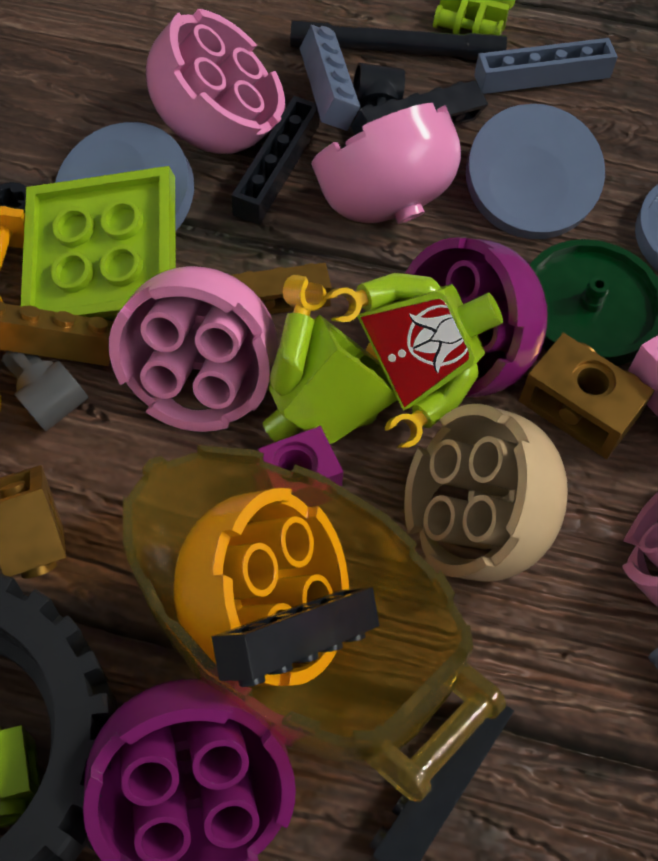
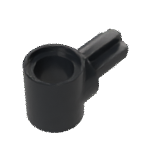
[353,63,405,110]

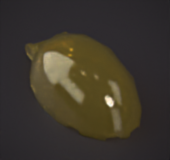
[123,445,506,802]

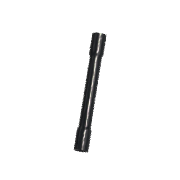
[290,19,507,61]

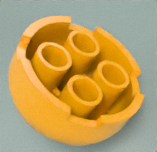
[173,488,349,686]

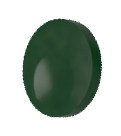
[530,239,658,366]

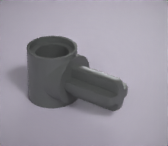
[2,351,89,432]

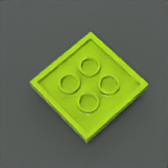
[20,166,176,321]

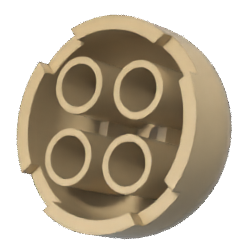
[404,404,568,582]

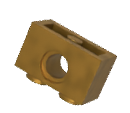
[519,333,655,459]
[0,465,66,579]

